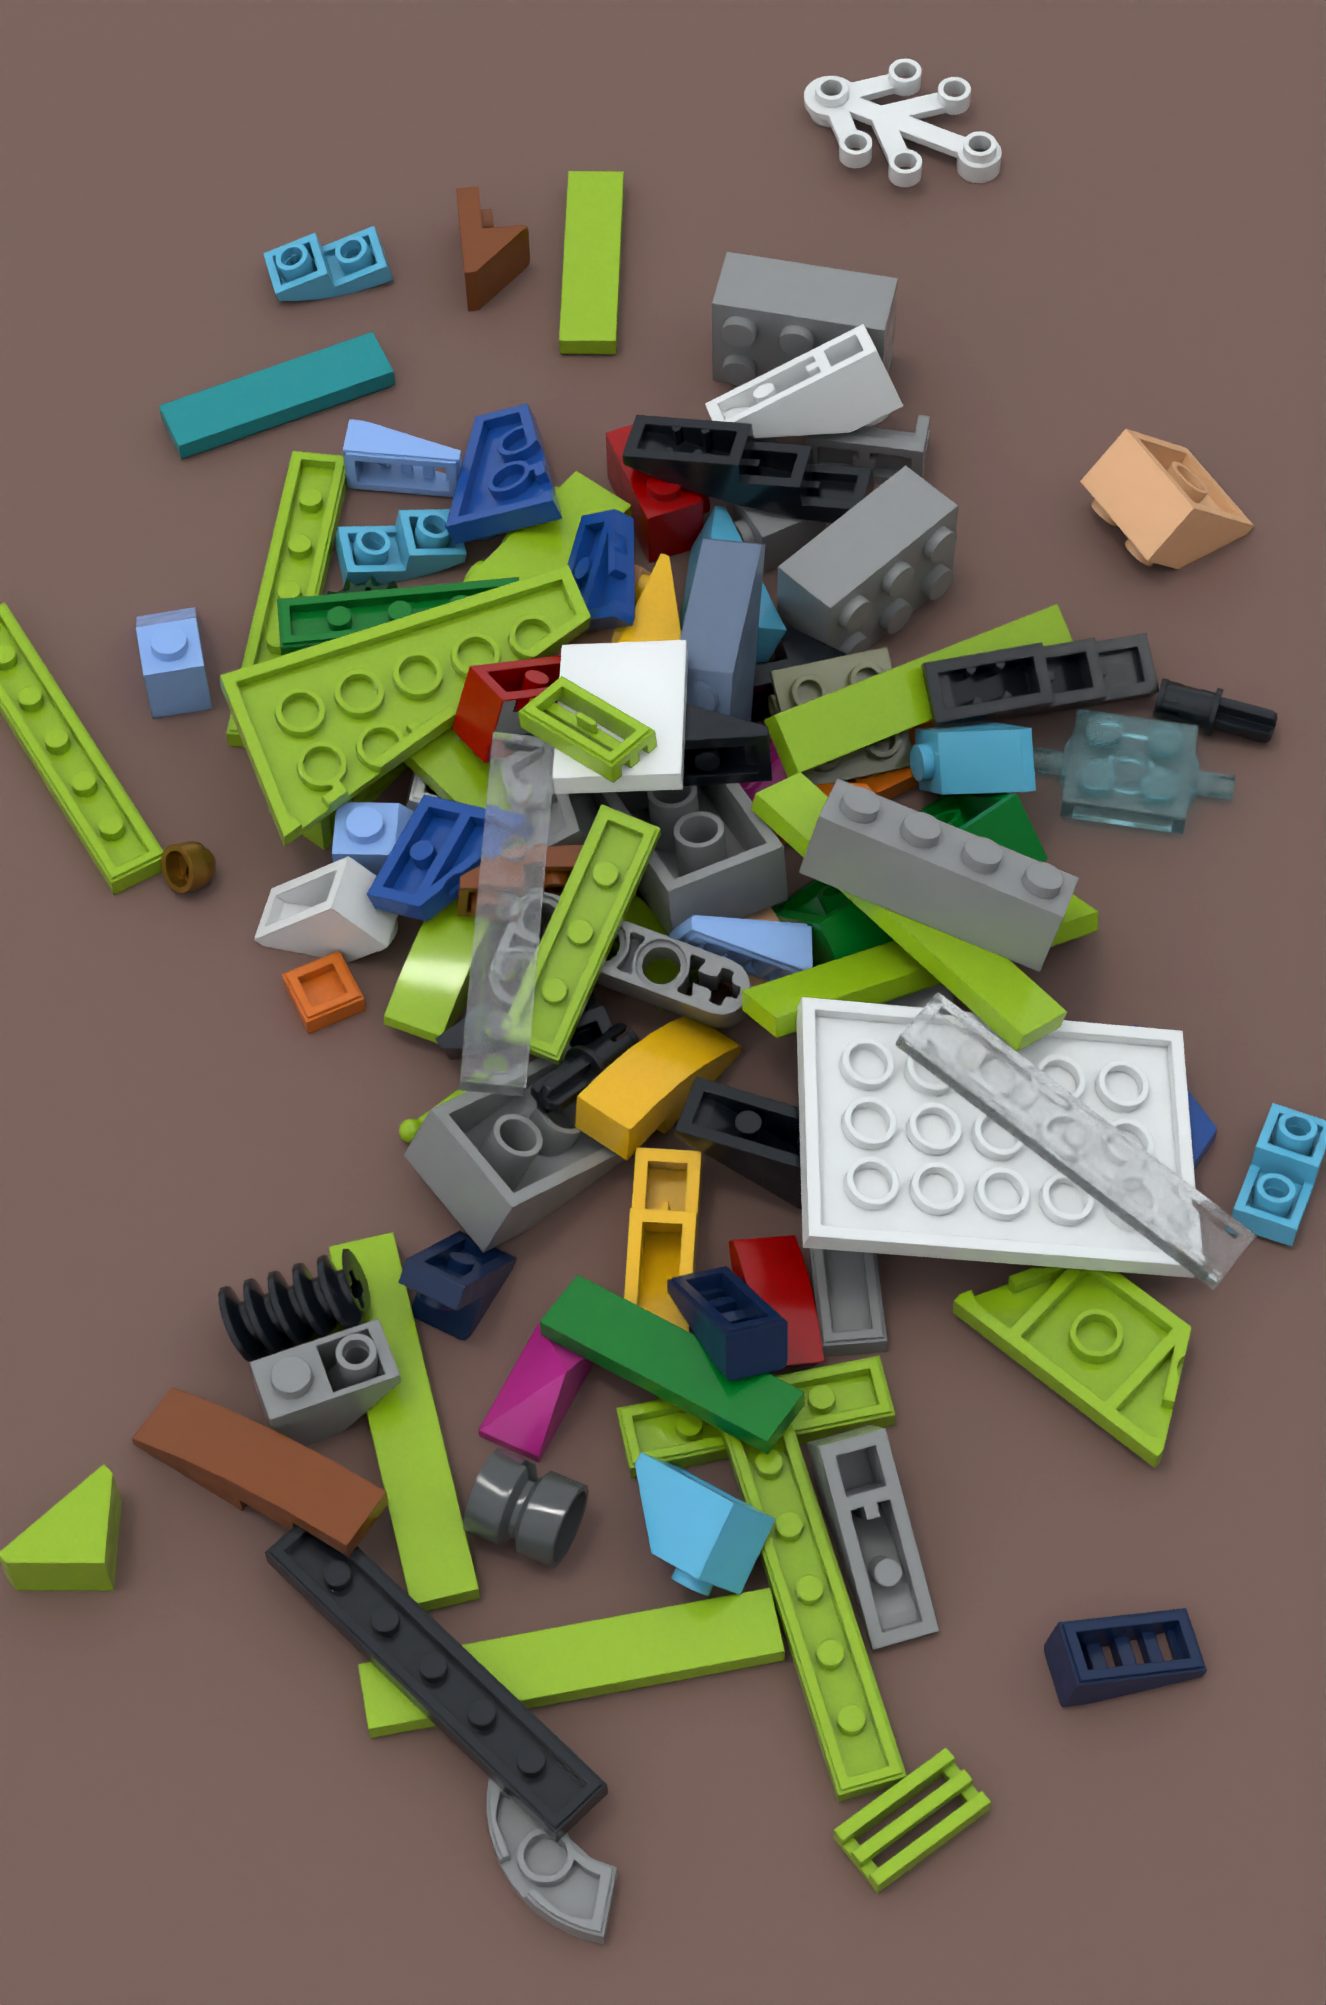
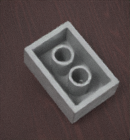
[712,252,898,386]
[777,465,958,655]
[592,783,788,936]

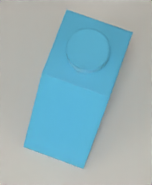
[910,721,1036,795]
[635,1452,775,1596]

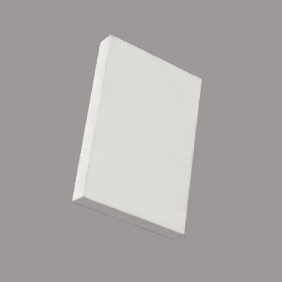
[552,640,688,794]

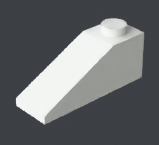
[705,324,903,438]

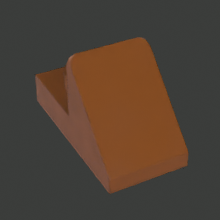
[456,186,530,311]

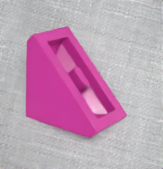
[478,1321,593,1462]

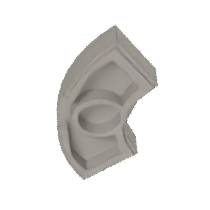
[487,1777,617,1945]

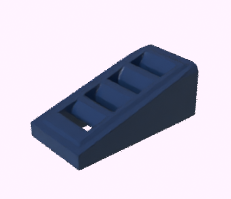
[667,1266,788,1381]
[1044,1608,1207,1707]

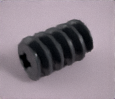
[218,1249,371,1362]

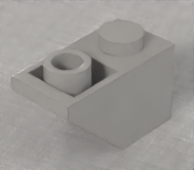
[249,1318,401,1446]

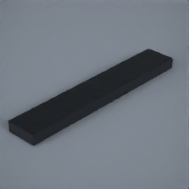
[265,1525,608,1842]

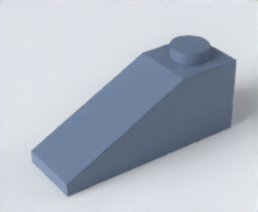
[680,538,765,722]

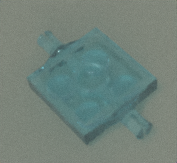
[1033,709,1236,834]

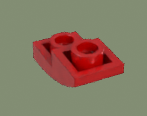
[729,1235,825,1368]

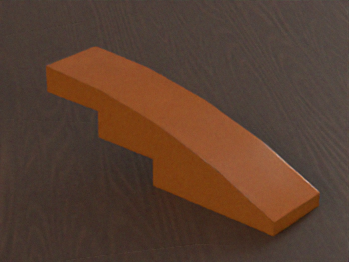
[132,1387,389,1557]

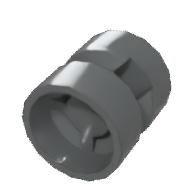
[463,1449,589,1568]

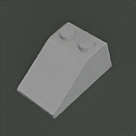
[404,1045,649,1253]

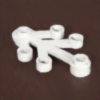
[804,59,1002,187]

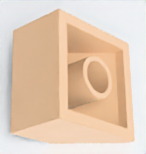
[1080,429,1254,569]

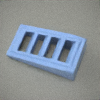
[343,419,462,497]
[669,915,813,981]

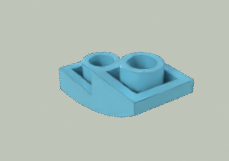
[263,226,394,301]
[334,509,467,586]
[1229,1103,1326,1247]

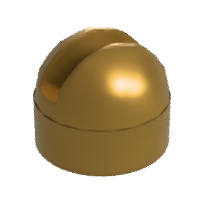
[161,841,216,893]

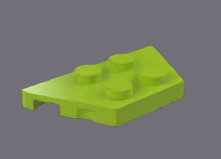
[952,1267,1192,1468]

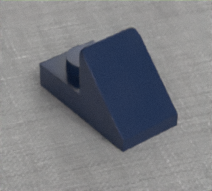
[398,1231,517,1340]

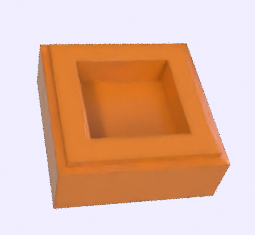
[281,951,366,1034]

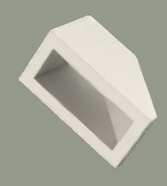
[254,856,398,963]

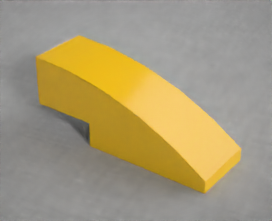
[575,1016,741,1160]
[624,1147,703,1332]

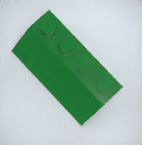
[771,793,1048,967]

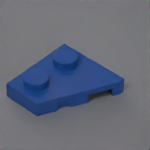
[567,509,635,634]

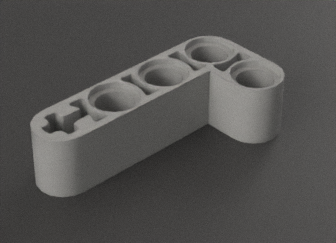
[488,891,751,1029]

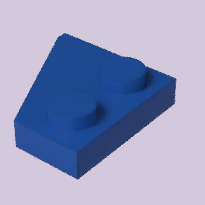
[367,795,534,921]

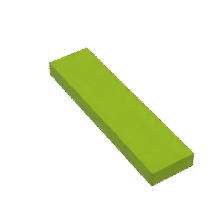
[559,171,624,355]
[499,804,661,1065]
[616,1355,895,1478]

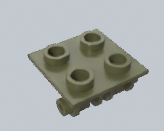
[768,647,912,785]

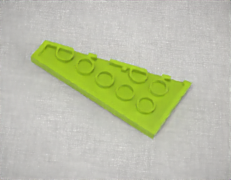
[220,565,591,847]

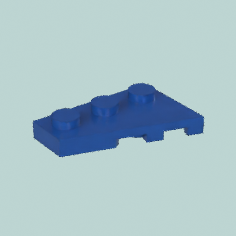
[445,403,562,544]

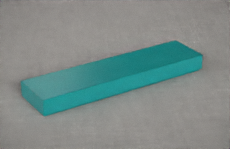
[159,332,395,459]

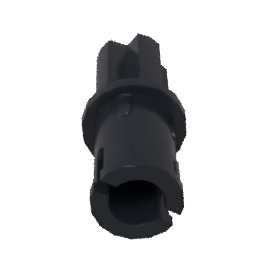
[1153,678,1278,743]
[530,1023,640,1114]

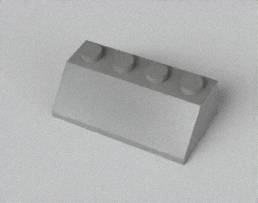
[799,778,1079,972]

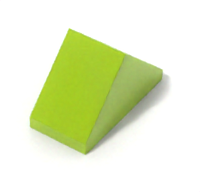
[0,1464,122,1591]

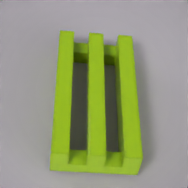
[518,676,657,783]
[833,1748,991,1894]

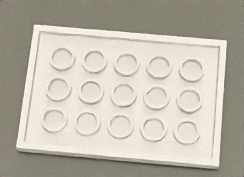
[796,997,1202,1278]

